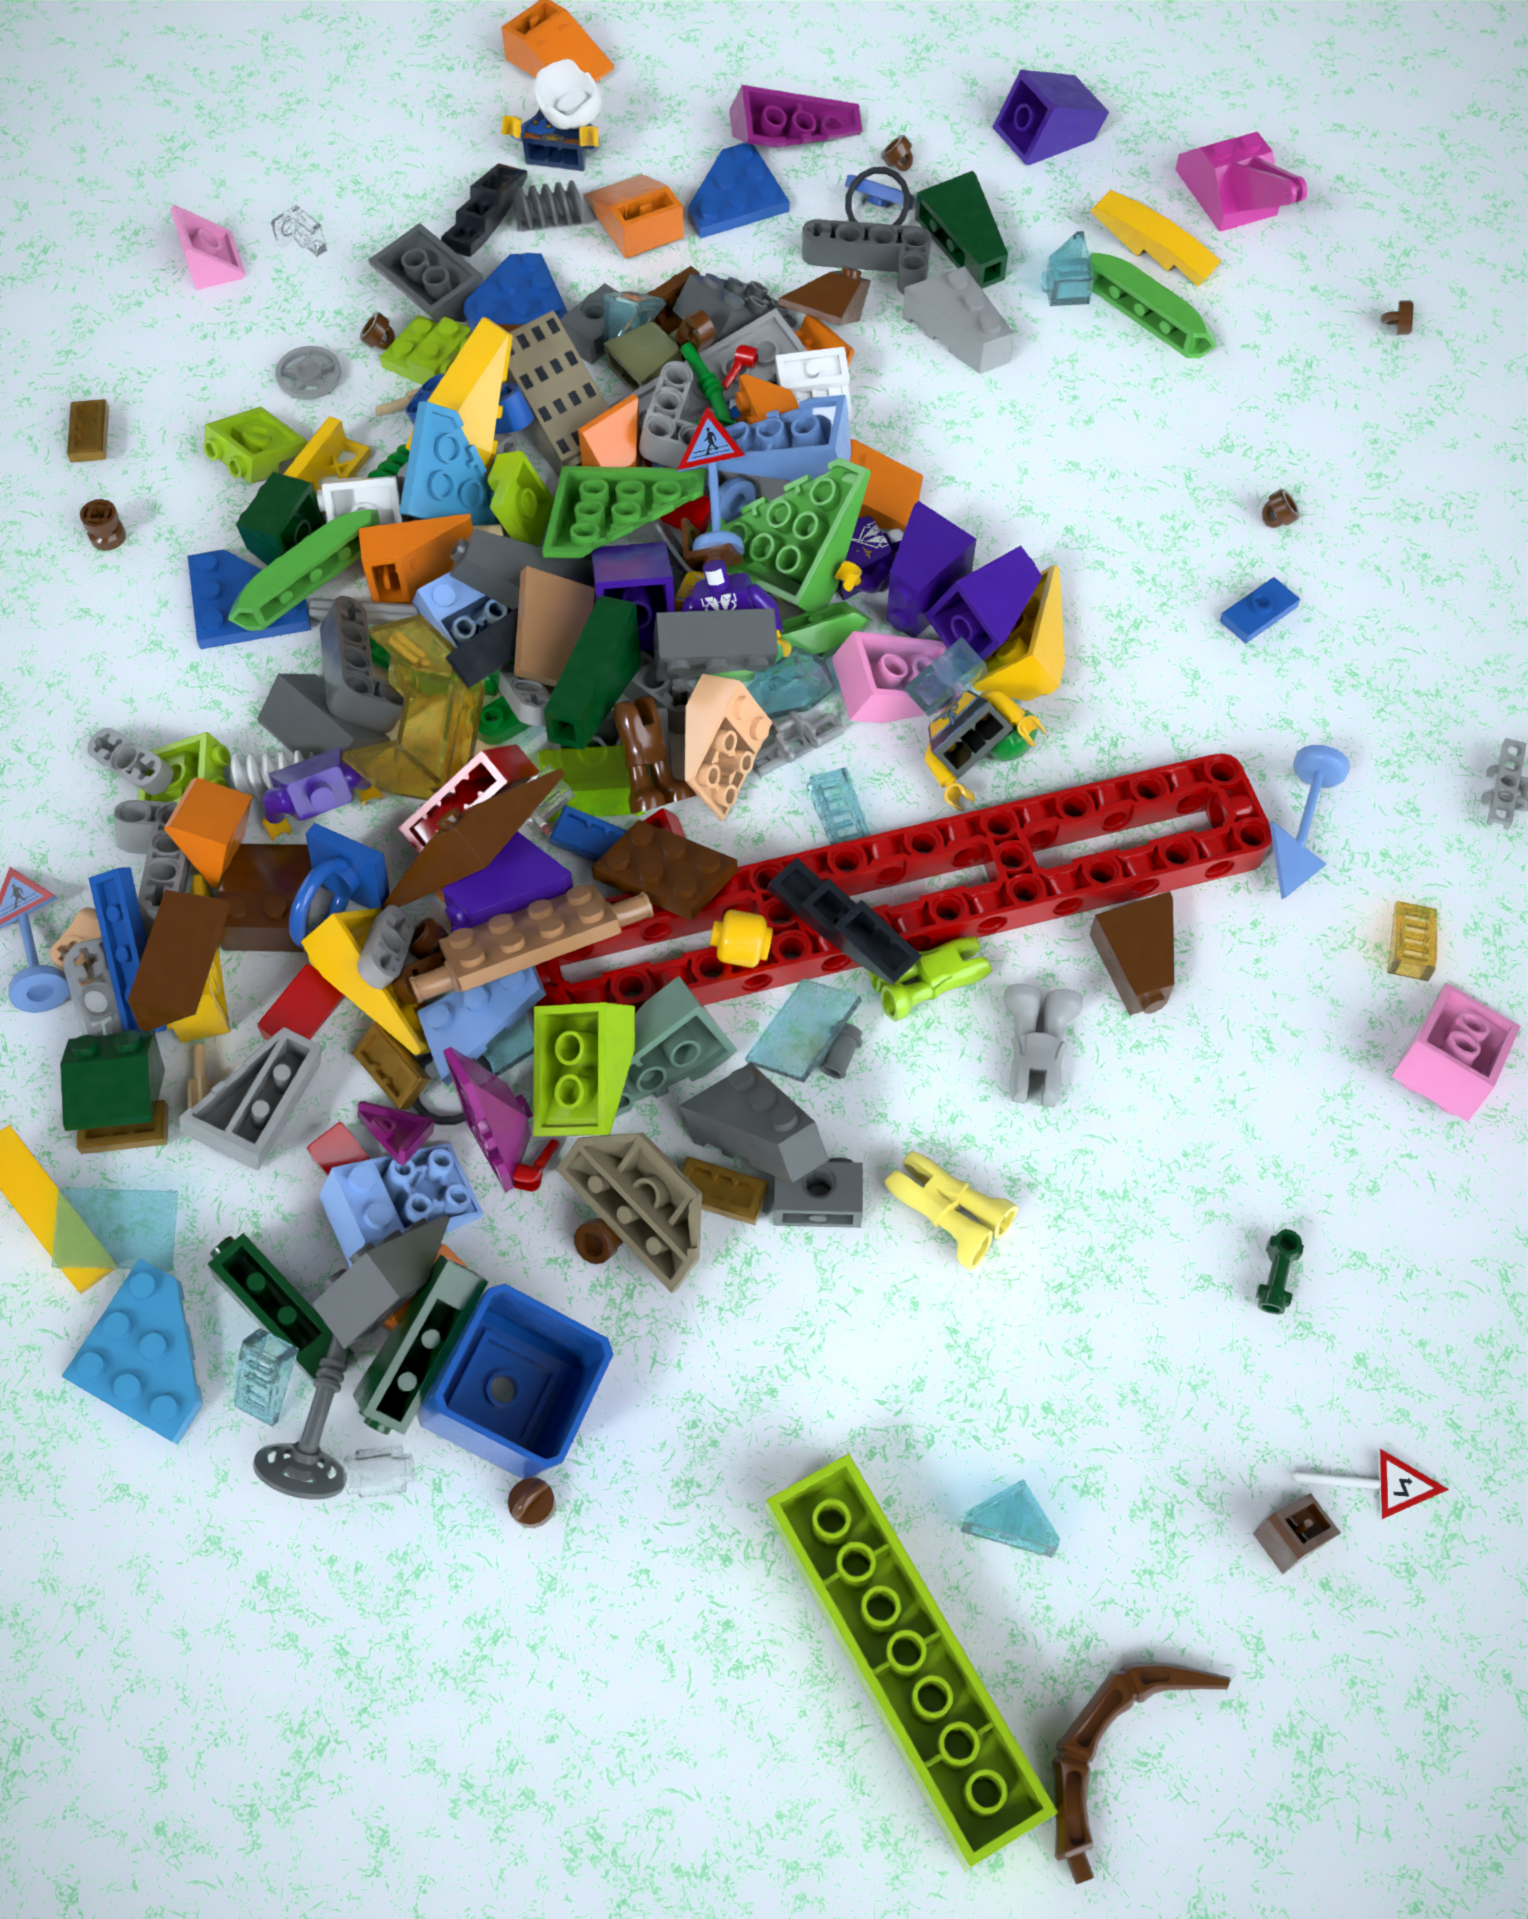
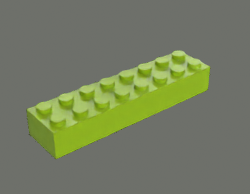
[766,1453,1058,1872]

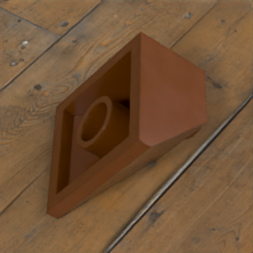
[777,266,871,325]

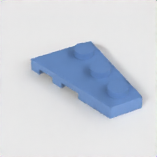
[417,965,546,1086]

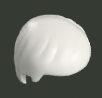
[533,59,601,130]

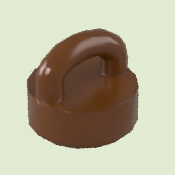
[881,135,913,172]
[1380,300,1413,335]
[360,312,395,350]
[1262,488,1300,528]
[408,918,449,960]
[574,1217,623,1264]
[508,1478,556,1528]

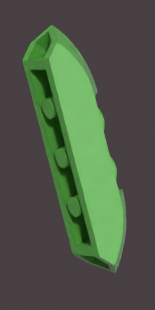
[1086,253,1217,358]
[228,509,380,631]
[696,601,873,683]

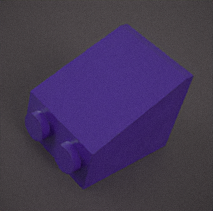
[992,69,1109,165]
[886,501,977,638]
[591,542,675,651]
[925,545,1042,676]
[442,831,573,933]

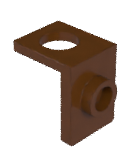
[681,518,743,572]

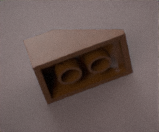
[216,844,312,952]

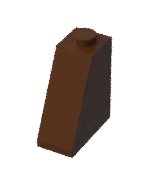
[1089,891,1174,1015]

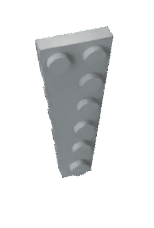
[608,308,808,432]

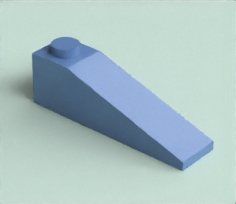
[701,395,851,481]

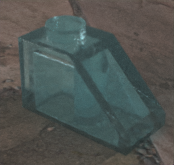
[1041,231,1094,306]
[903,637,987,718]
[746,646,836,719]

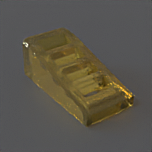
[1387,901,1437,982]

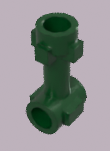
[1255,1229,1304,1315]

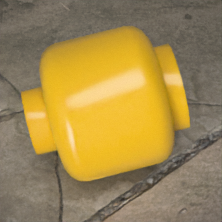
[710,910,773,968]

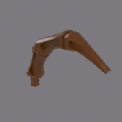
[1052,1662,1230,1885]

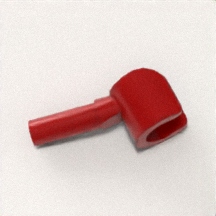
[721,345,758,391]
[513,1139,560,1192]

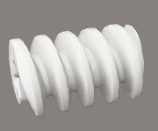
[230,750,314,802]

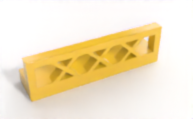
[284,416,372,516]

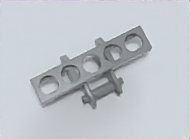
[752,710,844,778]
[1481,738,1528,830]

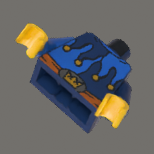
[501,108,601,171]

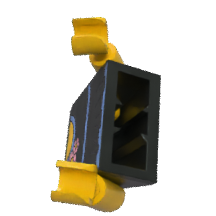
[924,690,1047,811]

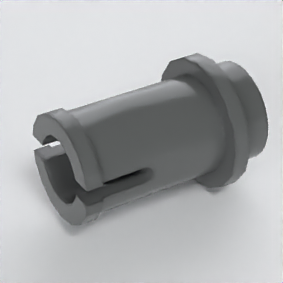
[820,1023,863,1079]

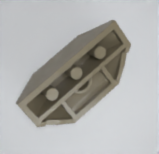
[557,1132,702,1293]

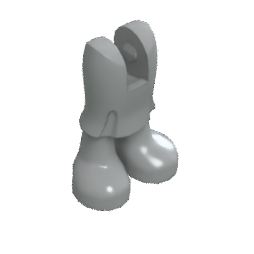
[1004,984,1083,1107]

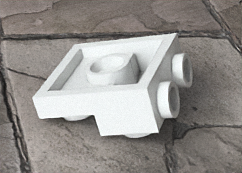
[317,476,403,525]

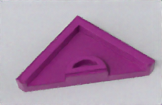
[357,1101,435,1165]

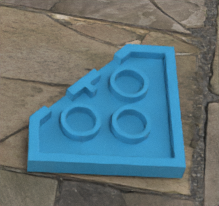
[399,401,500,526]
[61,1258,204,1445]

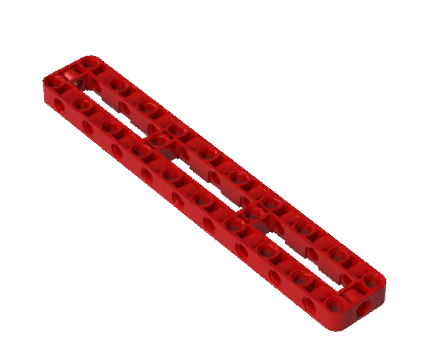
[529,753,1272,1029]

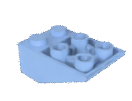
[413,571,513,653]
[318,1143,484,1267]

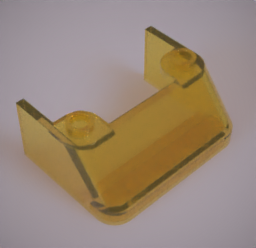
[342,614,485,801]

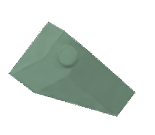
[615,976,738,1118]

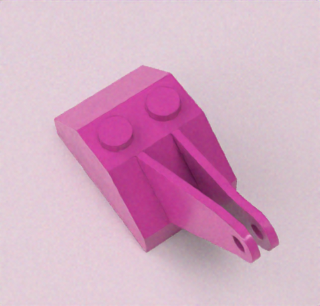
[1175,131,1307,232]

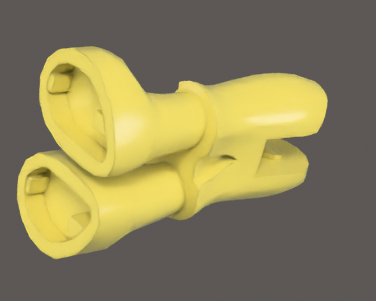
[884,1151,1018,1271]

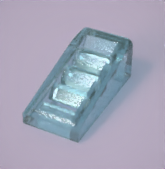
[806,767,871,845]
[234,1328,299,1427]

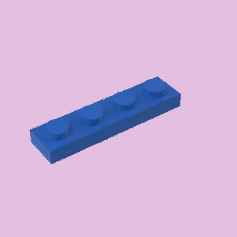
[88,867,167,1033]

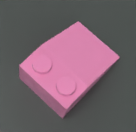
[831,631,964,723]
[1392,983,1521,1122]

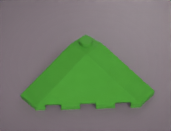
[706,458,871,613]
[542,466,706,558]

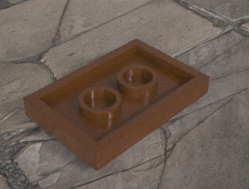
[591,820,738,921]

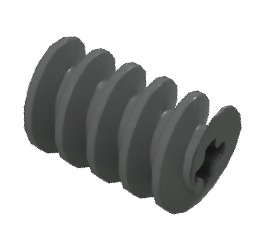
[513,180,583,231]

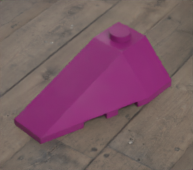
[729,85,862,148]
[443,1047,533,1193]

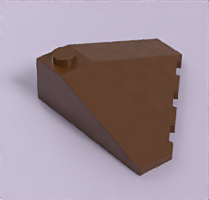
[380,768,565,910]

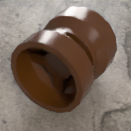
[80,499,126,551]

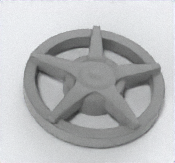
[276,346,341,399]

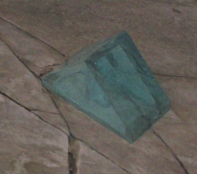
[604,291,666,343]
[960,1479,1060,1558]

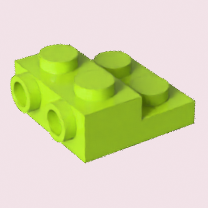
[380,314,472,385]
[203,406,308,484]
[487,450,555,546]
[138,732,231,803]

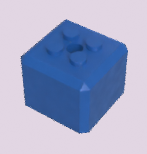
[416,1283,614,1479]

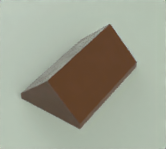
[128,890,231,1032]

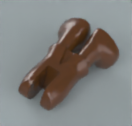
[614,695,697,814]

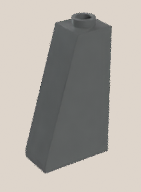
[449,529,594,610]

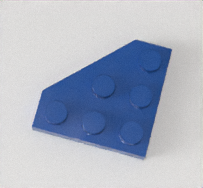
[688,143,790,239]
[463,252,568,332]
[187,549,311,650]

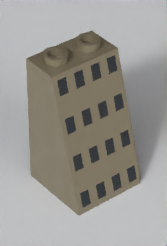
[502,310,609,478]

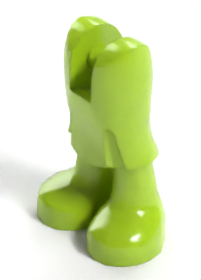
[867,936,993,1022]

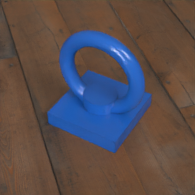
[289,822,390,948]

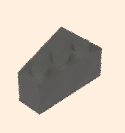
[653,608,778,682]
[679,1063,829,1183]

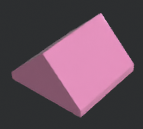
[171,205,245,290]

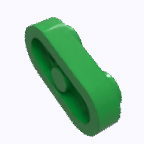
[473,696,532,745]

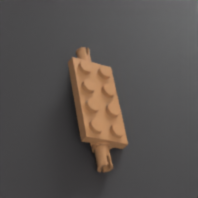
[409,884,654,1003]

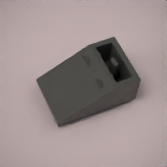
[673,273,798,346]
[312,1214,450,1349]

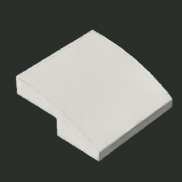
[775,347,854,424]

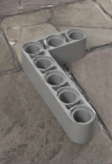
[638,361,793,501]

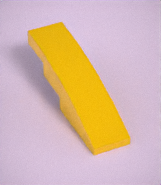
[1090,190,1221,287]
[0,1124,118,1294]

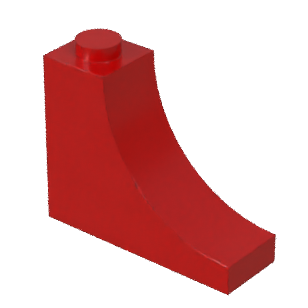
[399,744,541,853]

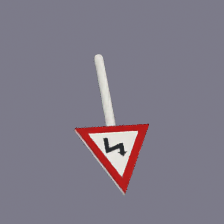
[1292,1448,1449,1520]

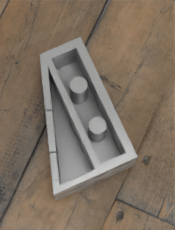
[902,266,1014,374]
[179,1027,322,1170]

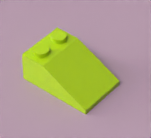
[533,1002,635,1136]

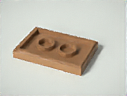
[514,566,595,687]

